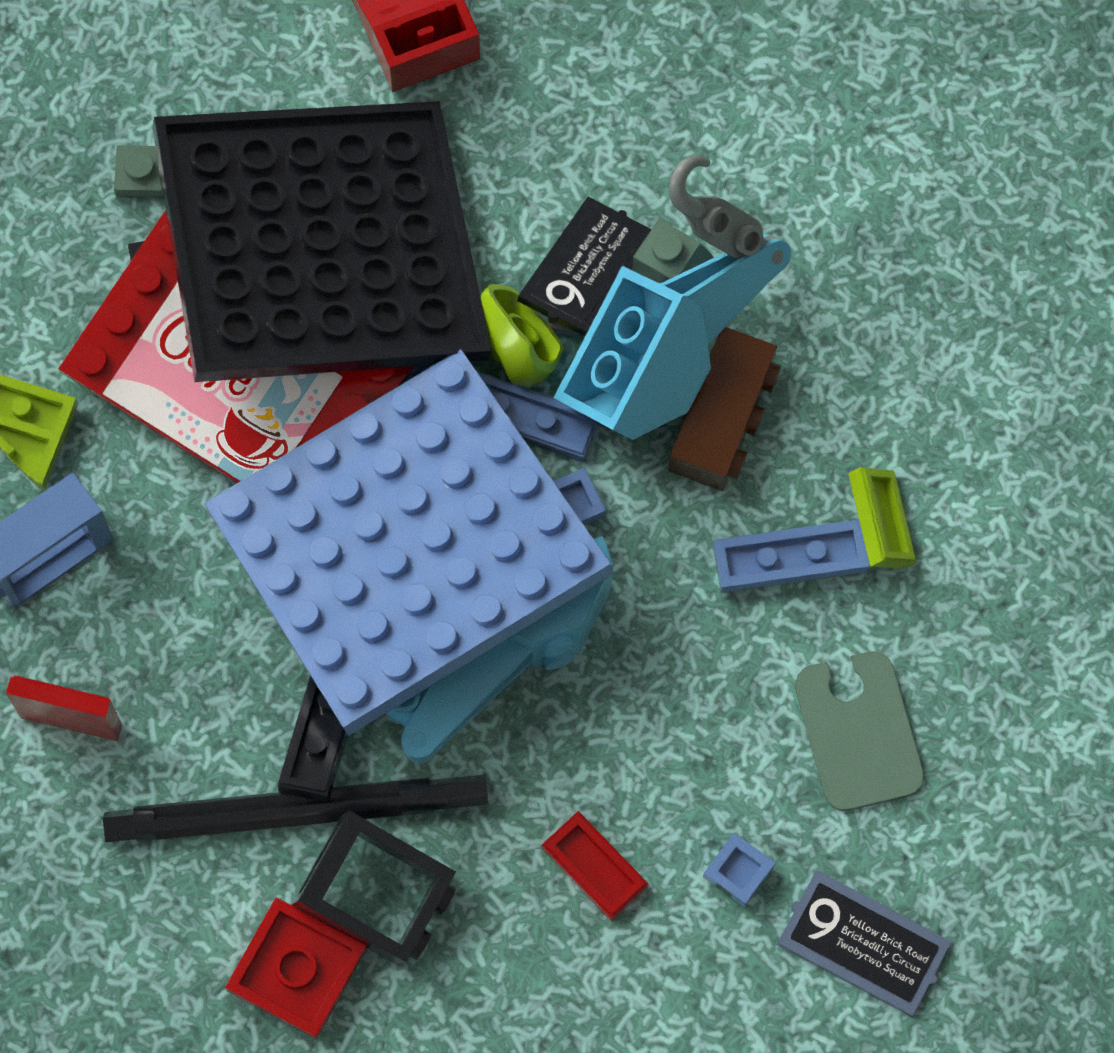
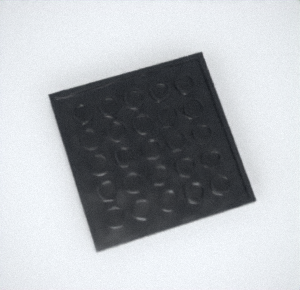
[152,101,492,382]

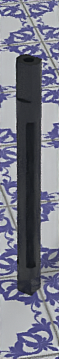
[102,774,489,842]

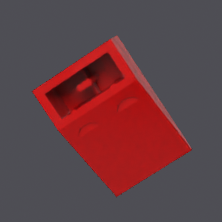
[352,0,480,92]

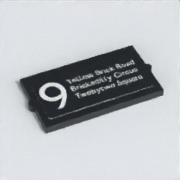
[517,196,651,337]

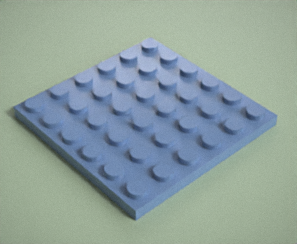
[204,349,614,736]

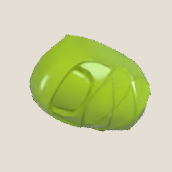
[480,284,564,387]

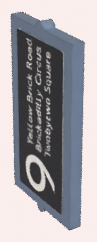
[777,870,951,1017]

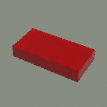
[541,811,649,922]

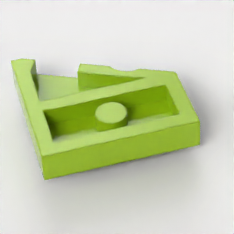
[0,374,79,490]

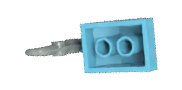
[554,155,791,440]

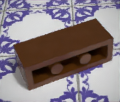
[668,327,782,491]

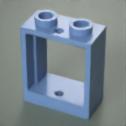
[0,472,114,608]

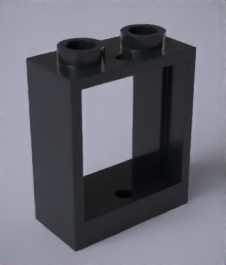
[291,810,456,966]

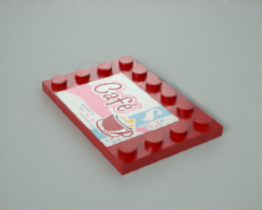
[58,210,415,484]

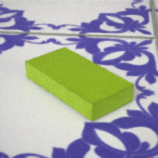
[848,467,916,569]

